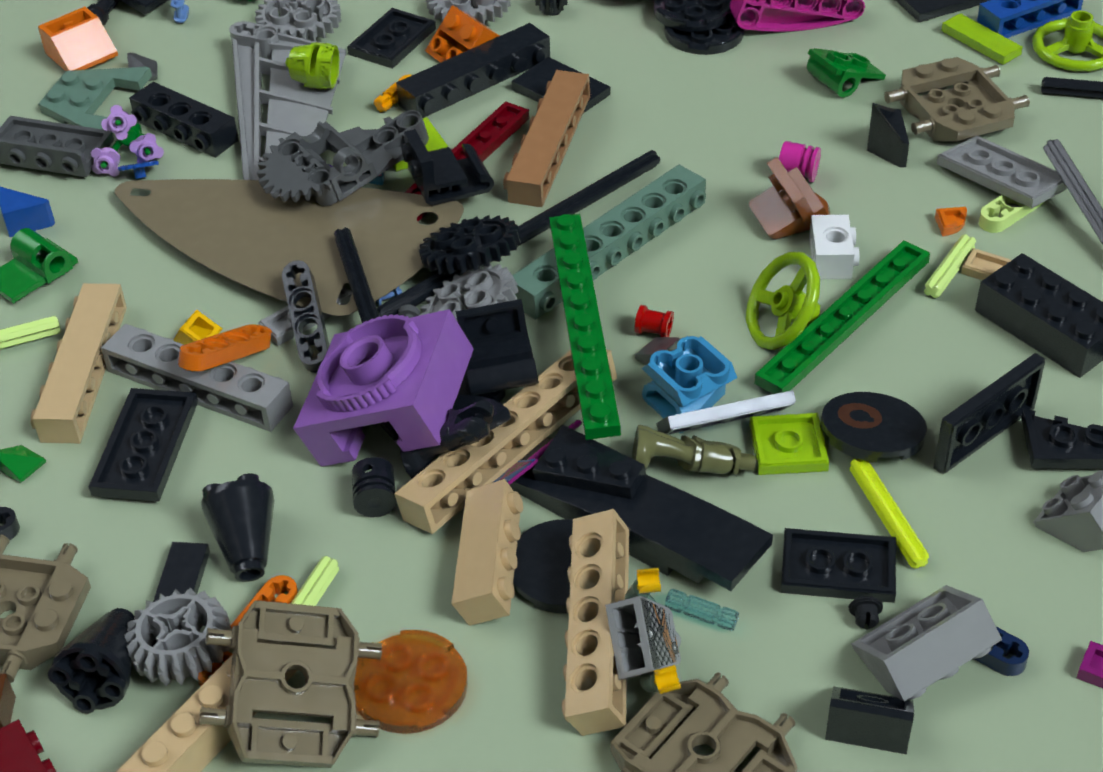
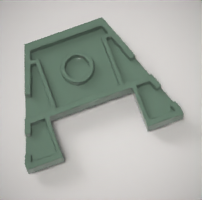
[38,67,152,130]

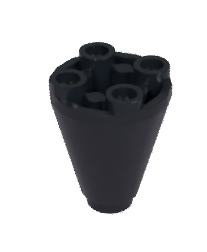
[201,473,274,582]
[48,608,135,713]

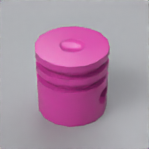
[779,141,821,182]

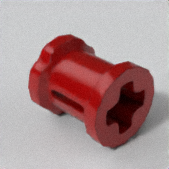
[634,305,674,337]

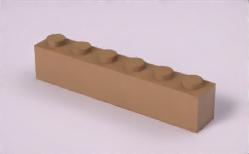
[503,70,590,207]

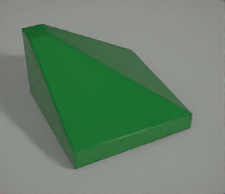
[0,445,46,483]

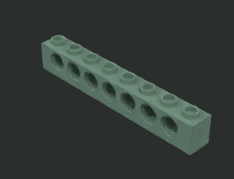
[513,164,706,320]

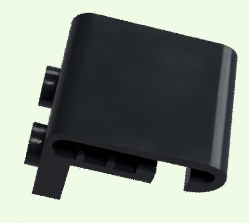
[401,129,494,205]
[455,299,539,395]

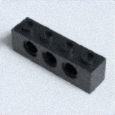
[129,82,239,158]

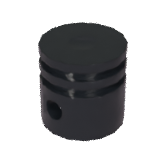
[352,457,396,517]

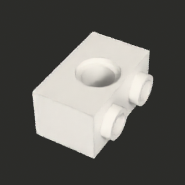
[809,215,859,279]

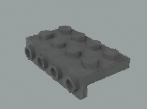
[0,116,114,177]

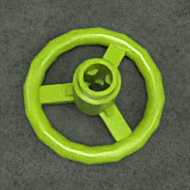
[1032,11,1103,72]
[746,252,820,350]

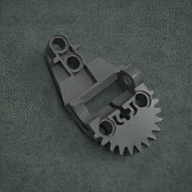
[257,110,429,206]

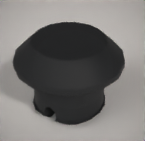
[848,595,883,628]

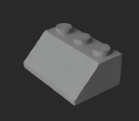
[851,585,1002,701]

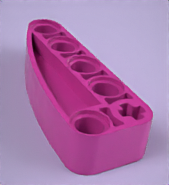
[729,0,865,32]

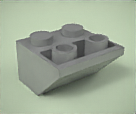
[1033,470,1103,552]

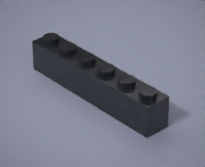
[396,23,550,118]

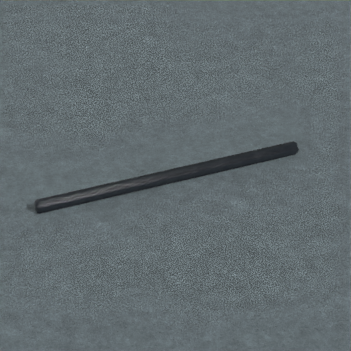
[377,150,660,317]

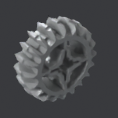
[124,588,231,686]

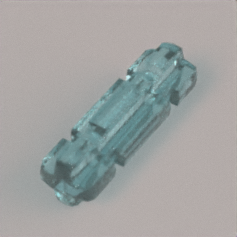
[665,589,739,631]

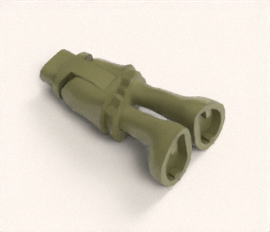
[632,425,756,475]

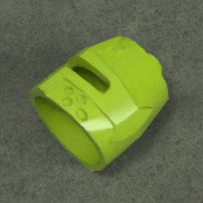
[286,42,340,89]

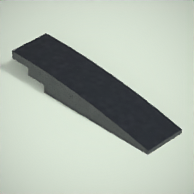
[510,438,773,591]

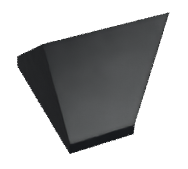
[867,103,909,167]

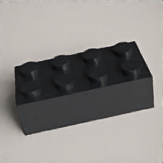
[975,253,1103,378]

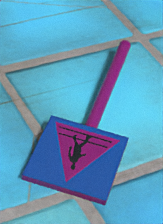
[492,420,582,485]

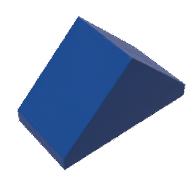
[0,187,55,237]

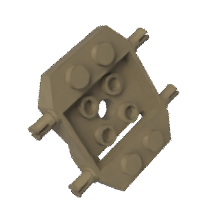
[884,57,1030,141]
[0,535,91,683]
[199,600,382,768]
[610,672,798,772]

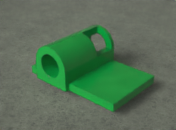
[807,48,886,98]
[0,228,78,304]

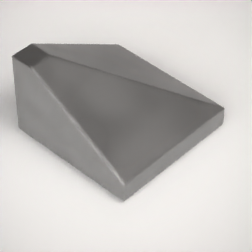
[127,52,158,81]

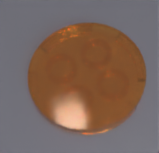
[354,630,468,734]

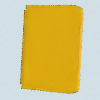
[174,309,223,345]

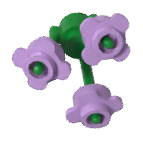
[91,105,164,177]

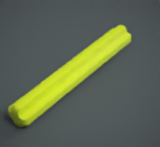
[849,458,929,569]

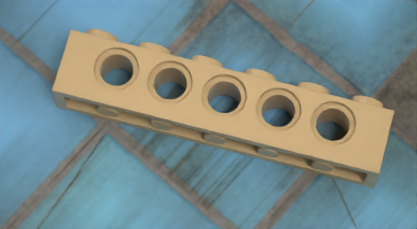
[562,509,629,736]

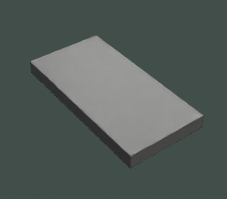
[937,136,1067,208]

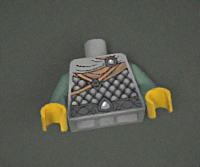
[605,568,682,694]

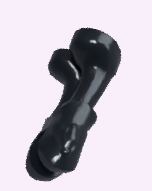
[400,400,494,478]

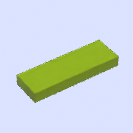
[941,13,1023,65]

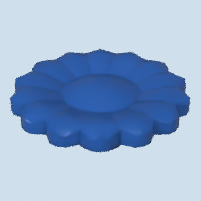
[118,160,159,179]

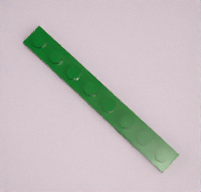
[754,240,930,394]

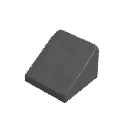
[635,337,681,364]

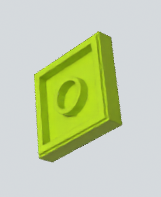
[749,413,829,475]

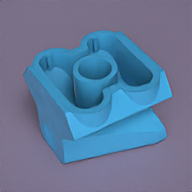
[641,336,737,433]

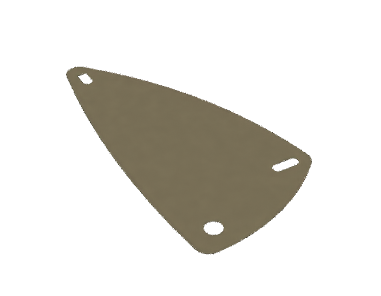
[115,179,464,316]

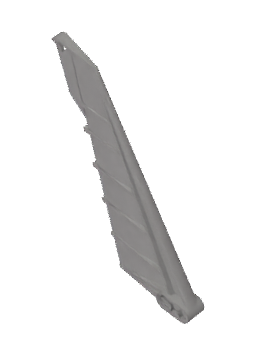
[229,21,346,180]

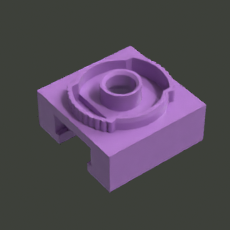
[293,309,474,467]

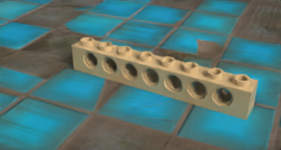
[394,349,617,534]

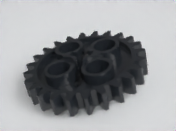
[419,215,521,274]

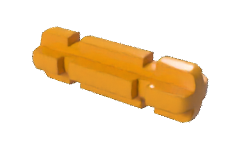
[374,74,412,112]

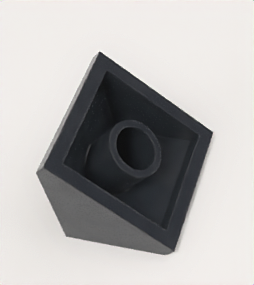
[825,686,914,755]

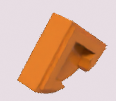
[935,207,967,237]

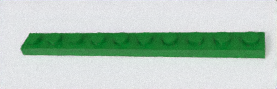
[549,214,621,440]

